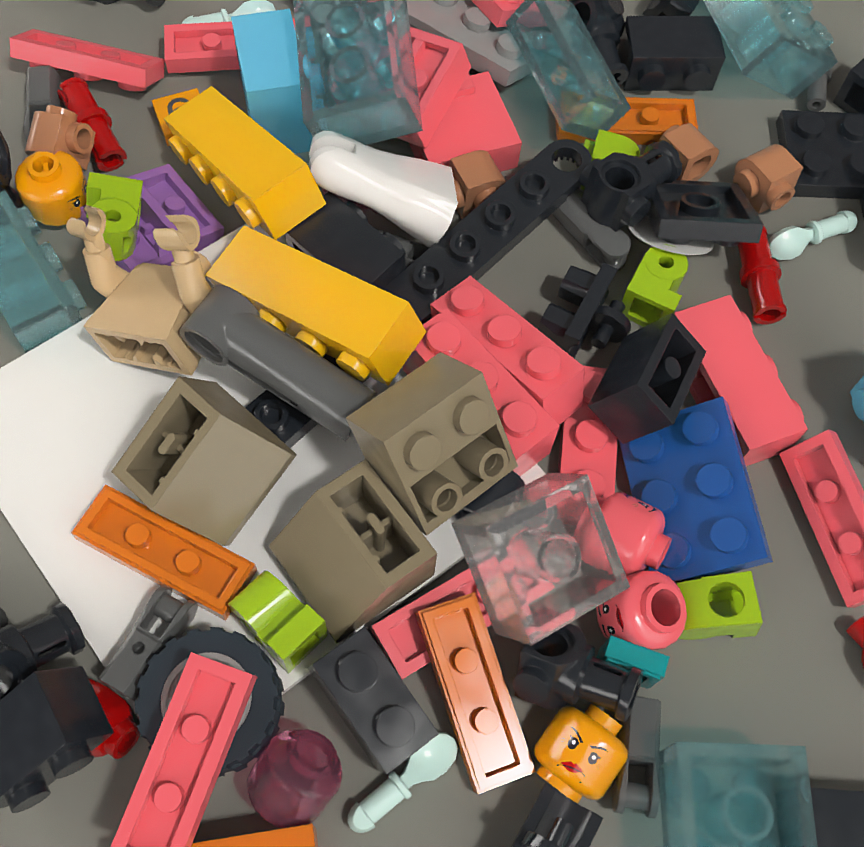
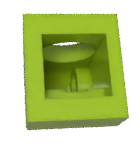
[86,172,143,261]
[622,244,689,327]
[228,570,328,674]
[676,571,763,640]

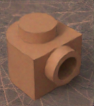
[25,105,96,170]
[655,123,719,181]
[733,144,803,214]
[449,150,506,219]

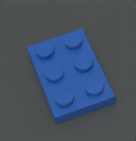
[619,396,773,583]

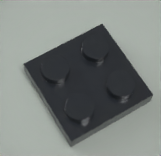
[776,110,864,199]
[647,180,764,247]

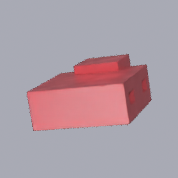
[328,16,471,149]
[409,71,522,172]

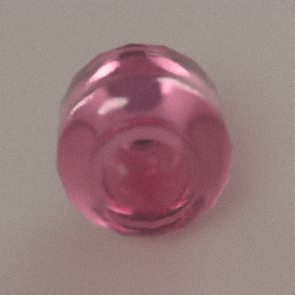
[247,728,343,828]

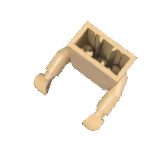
[66,205,212,376]

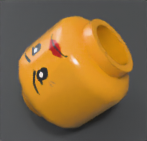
[15,151,87,226]
[534,704,628,804]

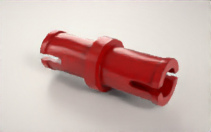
[57,77,127,172]
[738,226,787,325]

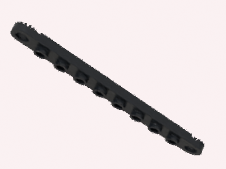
[245,139,592,448]

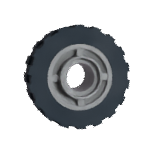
[135,627,285,777]

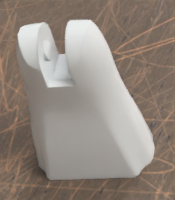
[309,131,458,248]

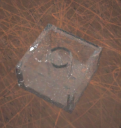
[451,473,630,645]

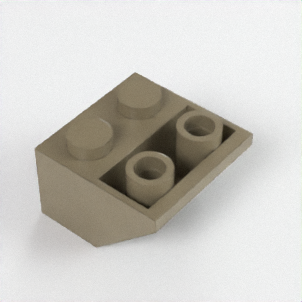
[346,352,518,535]
[111,376,297,546]
[269,459,438,644]

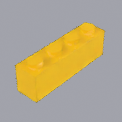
[163,86,326,240]
[205,226,427,386]

